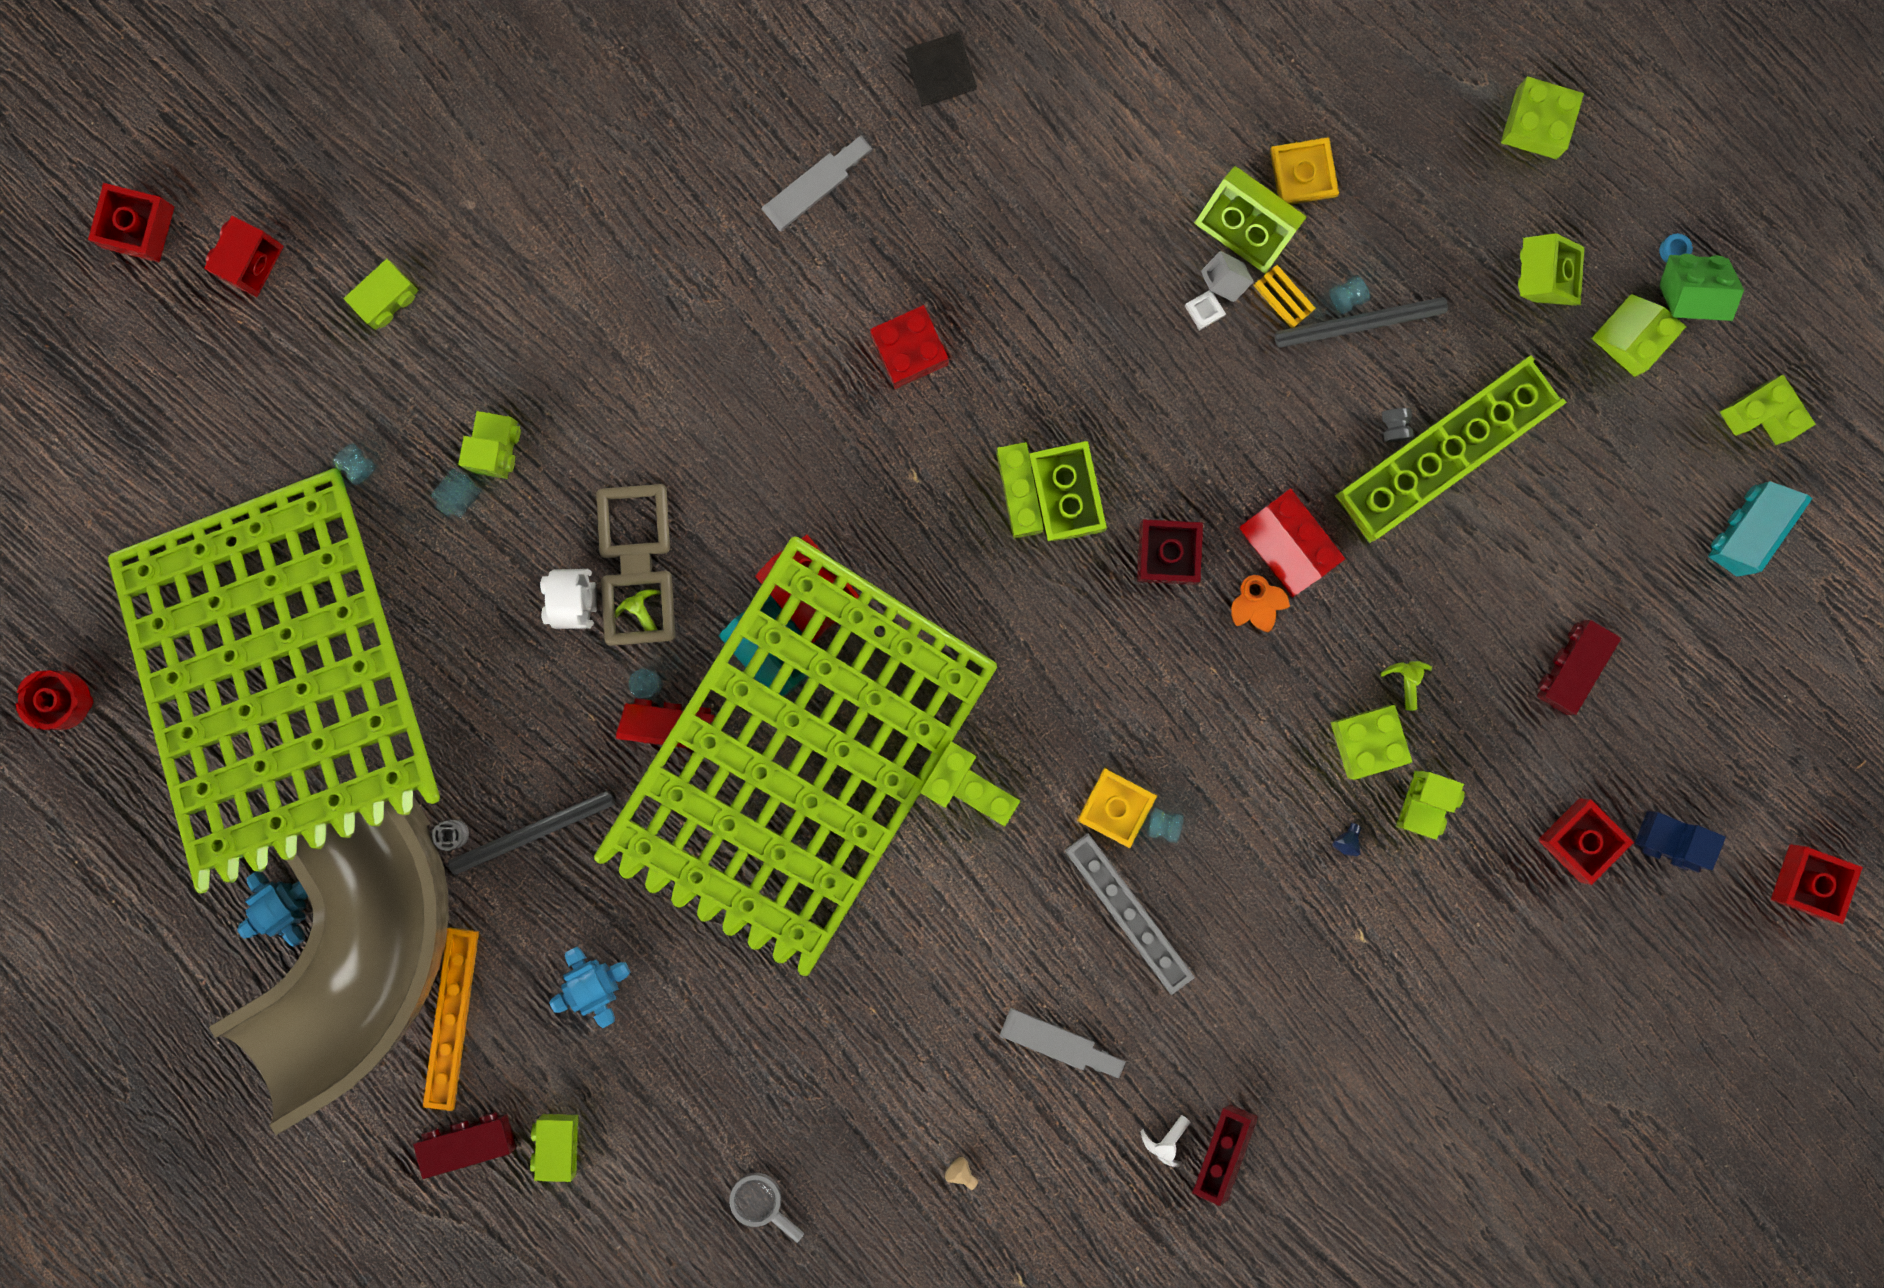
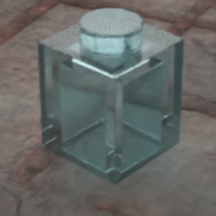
[430,468,483,518]

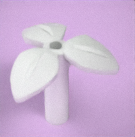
[1140,1115,1191,1167]

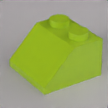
[1518,233,1585,306]
[1591,294,1686,377]

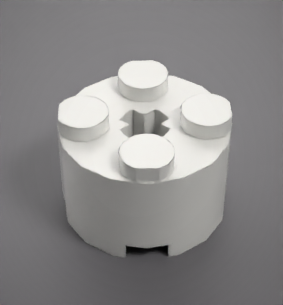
[540,569,597,629]

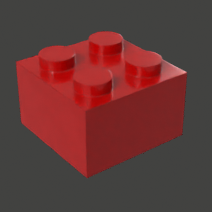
[88,183,175,263]
[204,216,284,298]
[870,305,949,389]
[1538,798,1634,885]
[1771,844,1863,924]

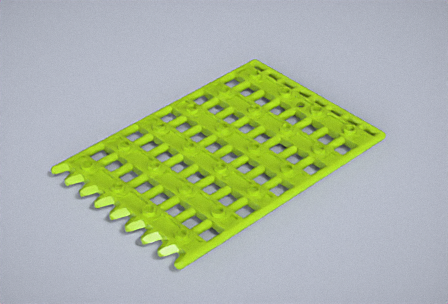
[108,468,440,894]
[594,536,997,976]

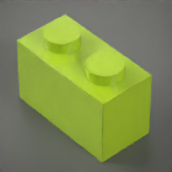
[343,259,419,330]
[920,741,977,808]
[953,770,1020,827]
[530,1114,578,1182]

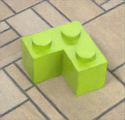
[1719,374,1816,445]
[458,411,521,479]
[1396,771,1465,840]

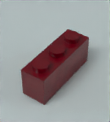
[1536,620,1622,715]
[1192,1104,1259,1206]
[413,1111,516,1179]

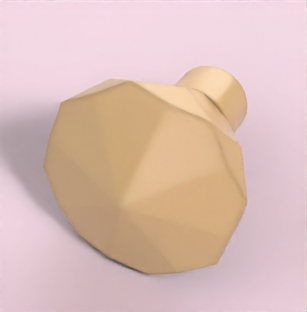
[945,1157,978,1190]

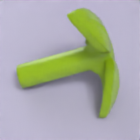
[615,589,661,631]
[1381,661,1432,711]

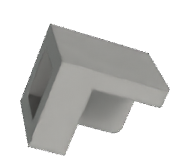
[1201,251,1254,302]

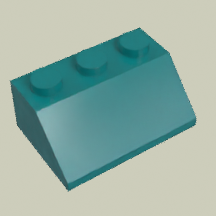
[1708,481,1813,577]
[719,595,814,697]

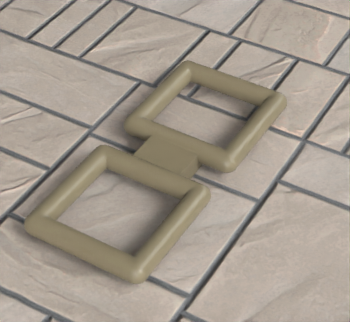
[596,484,676,646]

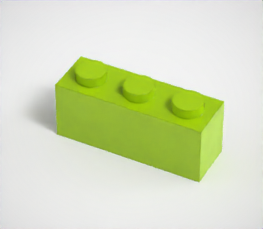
[996,442,1044,539]

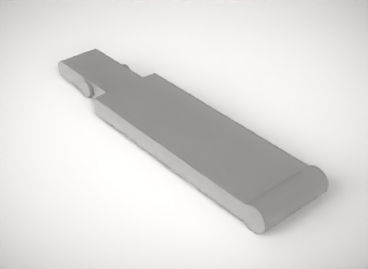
[761,135,873,232]
[999,1008,1126,1078]

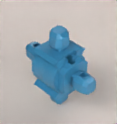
[237,871,308,947]
[549,947,631,1028]

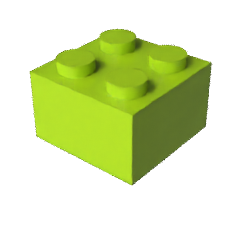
[1501,76,1584,160]
[1331,705,1413,780]

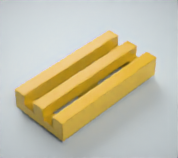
[1253,265,1316,328]

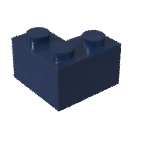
[1634,811,1726,873]

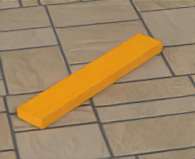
[422,927,479,1111]

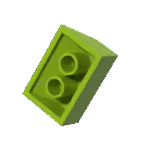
[1194,166,1307,274]
[1029,441,1107,542]

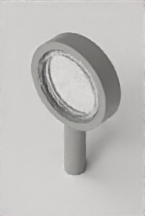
[730,1173,804,1243]

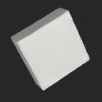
[1185,290,1226,331]

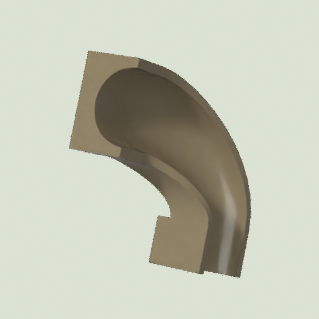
[209,796,449,1136]

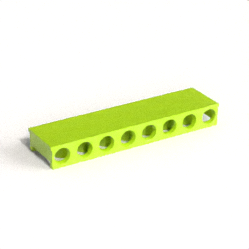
[1335,355,1567,543]

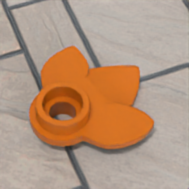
[1231,575,1290,632]

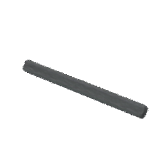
[1274,297,1448,348]
[448,791,615,875]

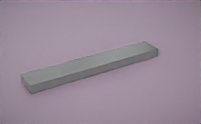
[1064,833,1195,995]

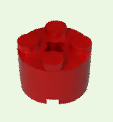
[16,670,93,730]

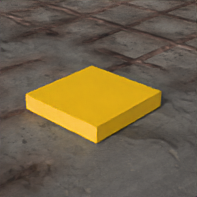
[1270,137,1339,205]
[1077,768,1157,848]

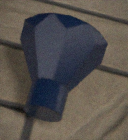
[1332,823,1362,857]

